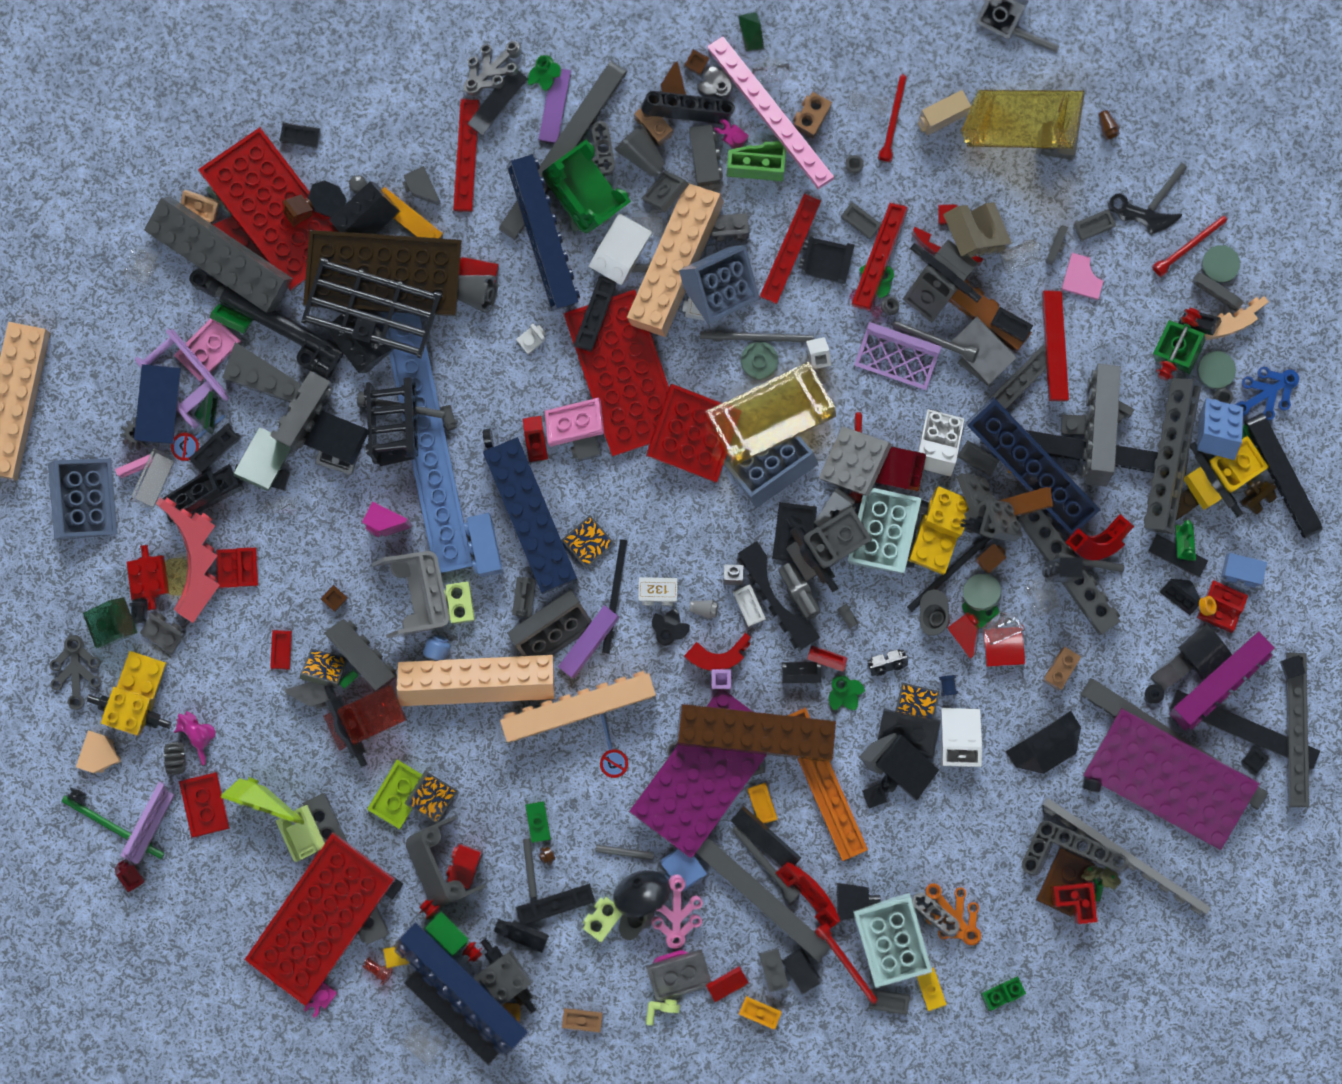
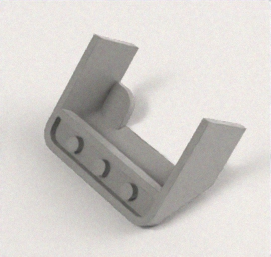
[372,551,449,638]

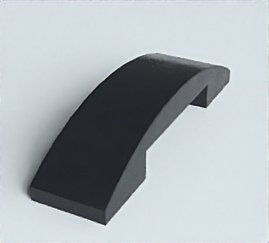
[468,68,528,136]

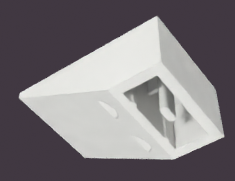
[917,409,965,476]
[940,708,982,767]

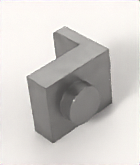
[723,565,743,585]

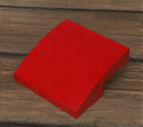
[216,547,258,588]
[1197,580,1248,633]
[983,627,1025,667]

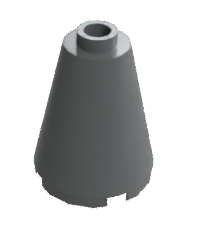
[614,123,665,176]
[458,275,498,313]

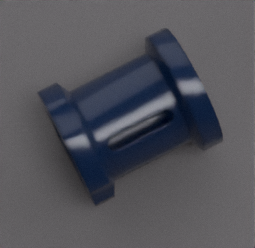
[939,675,959,696]

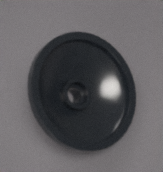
[613,870,671,917]

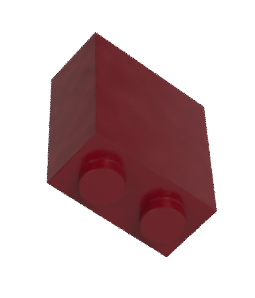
[875,447,926,491]

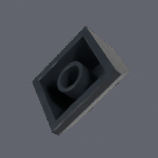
[975,0,1029,39]

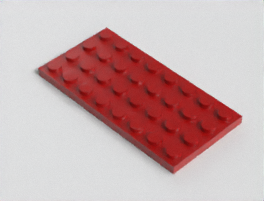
[198,127,339,291]
[563,289,669,457]
[244,833,395,1006]

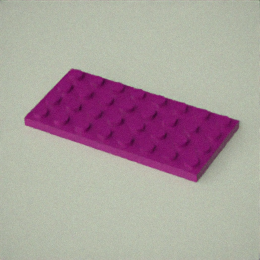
[629,690,767,858]
[1083,708,1260,850]

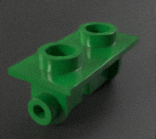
[1175,520,1196,561]

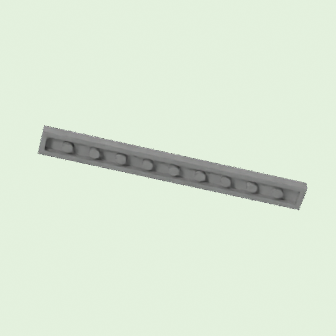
[1041,798,1211,915]

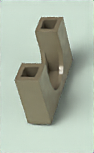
[943,202,1012,258]

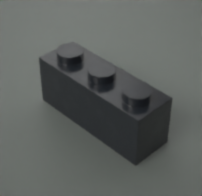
[1042,557,1083,583]

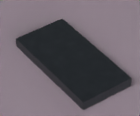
[304,411,370,465]

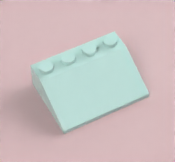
[848,488,922,574]
[854,893,932,987]

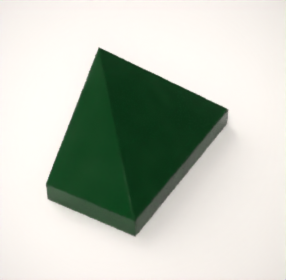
[738,12,764,52]
[194,391,218,434]

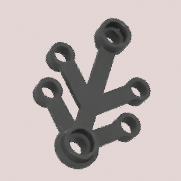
[50,635,102,710]

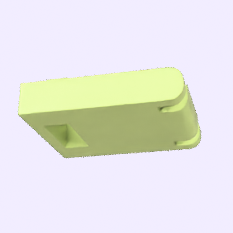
[276,805,325,862]

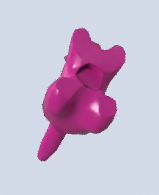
[174,711,216,765]

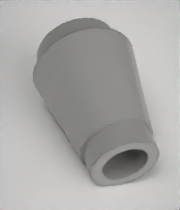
[689,600,719,619]

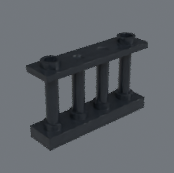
[364,377,419,461]

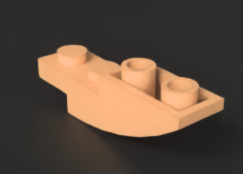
[1205,296,1269,340]

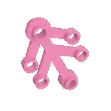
[651,875,703,949]

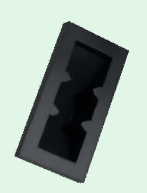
[1160,578,1200,615]

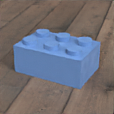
[1197,398,1243,460]
[464,513,503,577]

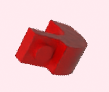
[1065,514,1135,560]
[684,633,751,671]

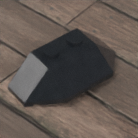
[1006,711,1081,774]

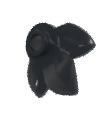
[652,609,690,646]

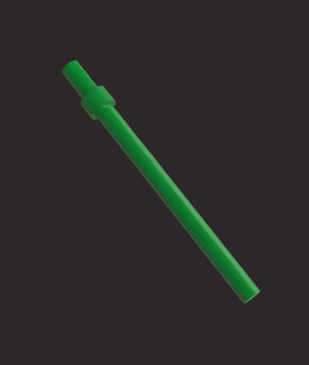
[61,795,165,860]

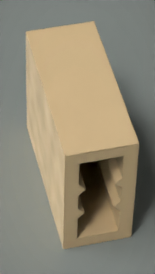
[918,90,971,136]

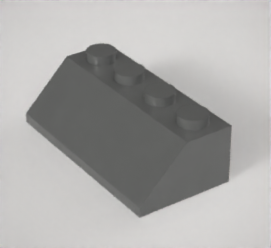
[507,590,592,656]
[324,619,396,692]

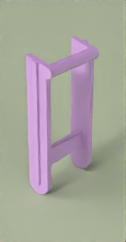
[135,329,230,429]

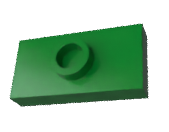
[210,304,253,334]
[525,801,551,843]

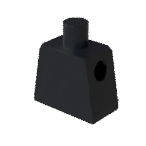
[837,883,881,921]

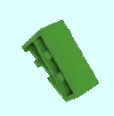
[726,141,786,182]

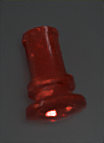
[362,957,393,986]

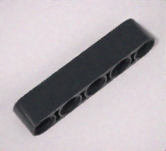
[641,91,735,124]

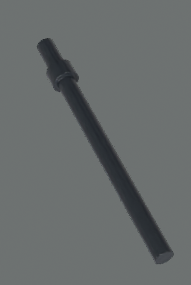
[907,537,991,612]
[602,539,627,654]

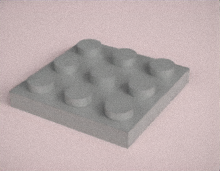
[819,426,892,497]

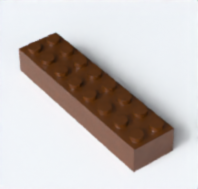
[676,704,836,762]

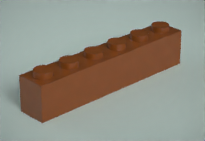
[948,279,1032,353]

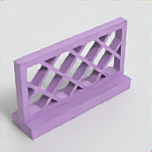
[854,322,941,390]
[120,782,175,865]

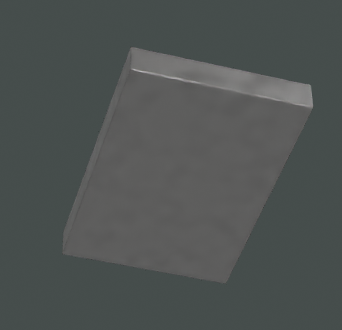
[951,317,1017,384]
[646,949,711,1002]

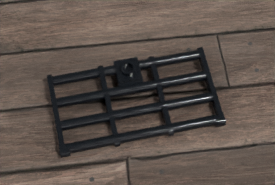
[301,258,442,359]

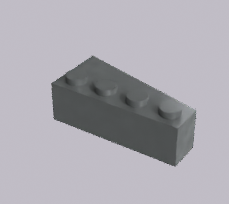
[222,342,301,403]
[270,371,333,452]

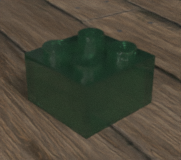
[83,597,138,649]

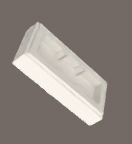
[733,584,766,627]

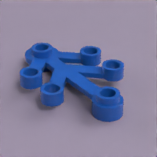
[1235,367,1299,421]

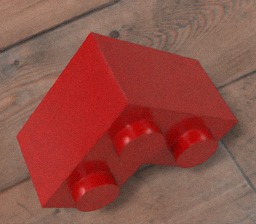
[446,844,483,889]
[1051,882,1098,924]

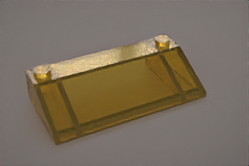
[961,90,1085,149]
[706,362,836,466]

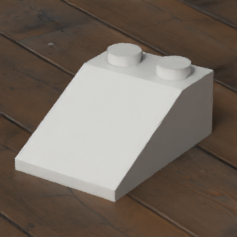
[589,213,652,285]

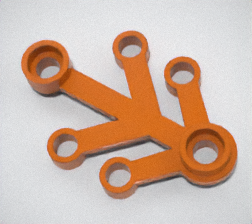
[925,883,981,946]

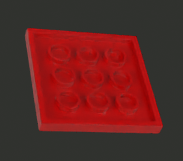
[646,384,741,483]

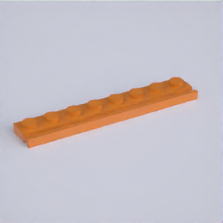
[787,707,868,861]

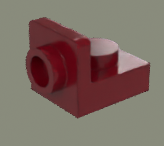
[115,859,145,893]

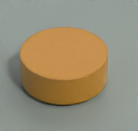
[1199,596,1217,616]

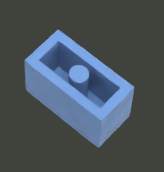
[1221,553,1267,588]

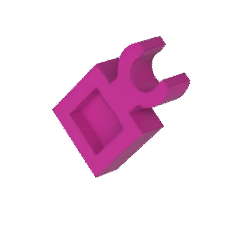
[714,119,749,149]
[304,983,338,1018]

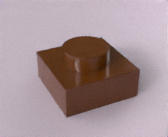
[684,49,710,76]
[321,585,348,612]

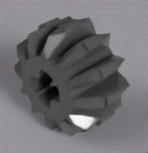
[120,418,148,451]
[164,742,186,775]

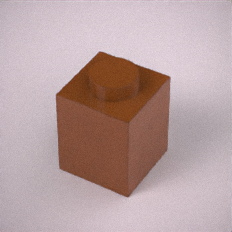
[975,543,1007,574]

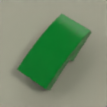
[980,976,1026,1011]

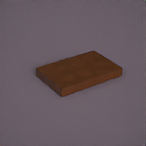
[1036,847,1095,917]

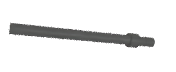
[700,330,814,342]

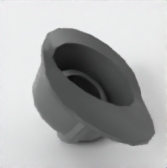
[920,589,950,636]
[619,912,654,940]

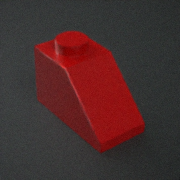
[522,416,548,462]
[947,612,980,659]

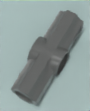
[778,563,820,620]

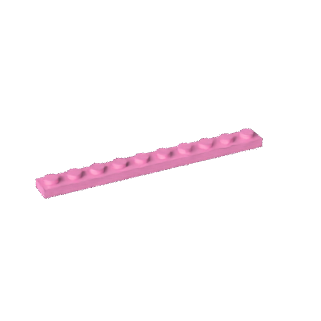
[708,37,834,190]

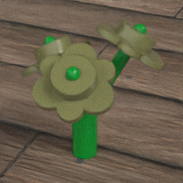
[1081,862,1121,902]

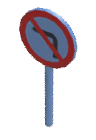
[171,415,225,461]
[600,714,628,778]

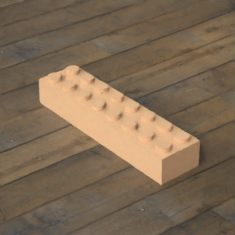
[627,184,724,337]
[0,322,50,481]
[397,655,554,706]
[500,671,656,743]

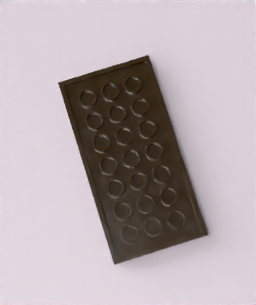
[303,230,462,316]

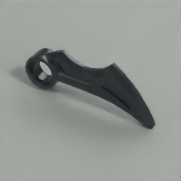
[1108,193,1182,234]

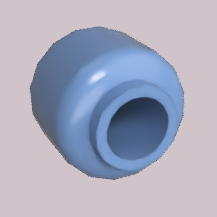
[423,635,451,661]

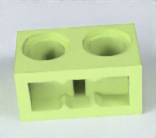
[444,581,475,624]
[582,897,622,942]

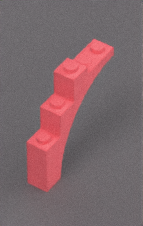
[155,498,219,623]

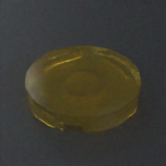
[165,558,188,596]

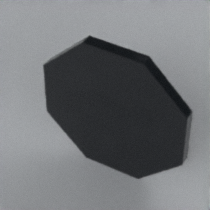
[308,180,347,218]

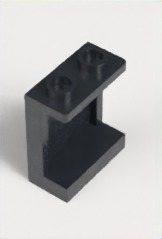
[798,235,854,284]

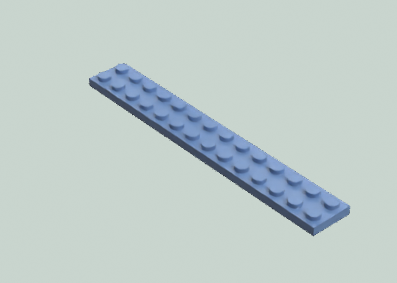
[381,313,473,574]

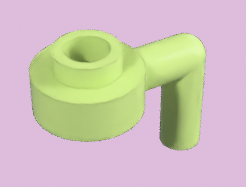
[646,999,680,1025]

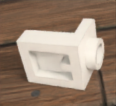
[516,324,546,355]

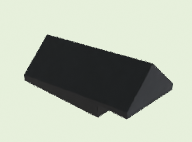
[162,463,245,524]

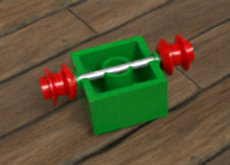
[1153,308,1206,381]
[419,899,482,962]

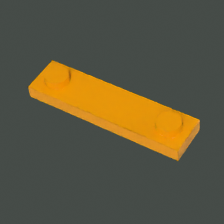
[382,187,443,238]

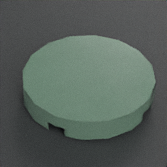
[1202,245,1240,283]
[740,342,778,380]
[1197,351,1236,389]
[963,574,1001,611]

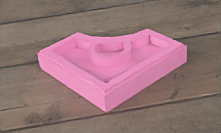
[1061,253,1103,300]

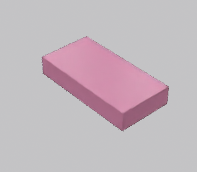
[115,454,153,478]

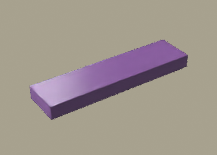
[538,68,571,144]
[558,605,620,679]

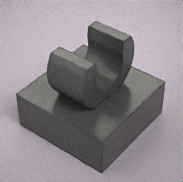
[1118,401,1135,423]

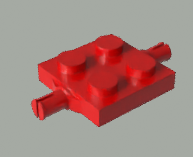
[126,545,169,611]

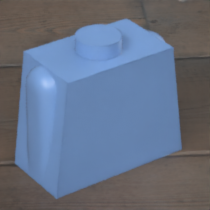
[661,848,707,891]

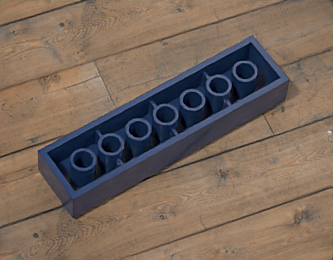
[506,154,580,311]
[966,396,1101,535]
[483,437,578,595]
[393,922,529,1056]

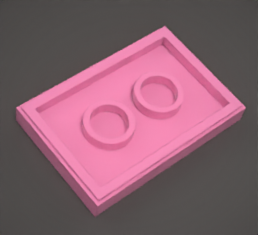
[174,318,241,383]
[544,398,604,447]

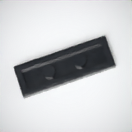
[1147,534,1208,578]

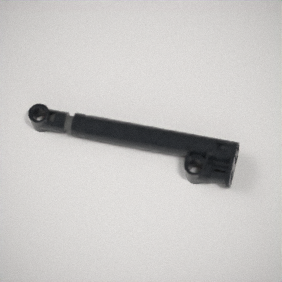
[189,270,344,380]

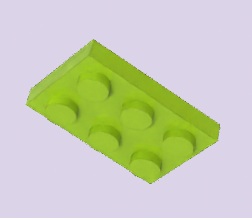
[367,759,422,829]

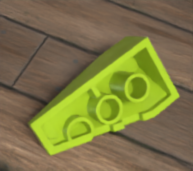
[221,777,305,825]

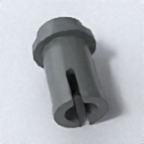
[440,405,458,431]
[837,603,859,629]

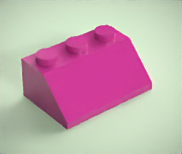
[362,501,412,538]

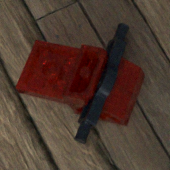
[323,685,407,768]

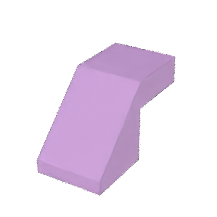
[711,669,731,700]

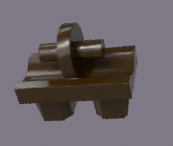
[1239,480,1277,514]

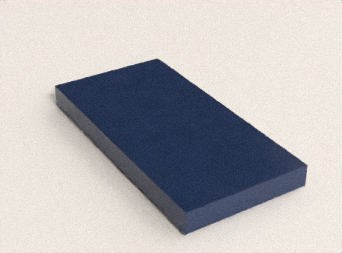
[134,364,181,444]

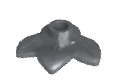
[697,66,732,97]

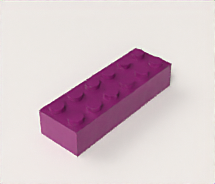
[1169,631,1275,731]

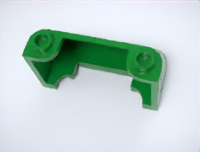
[542,139,631,234]

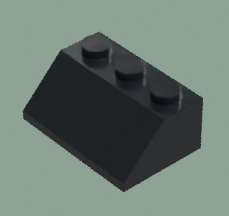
[329,181,401,234]
[325,310,394,373]

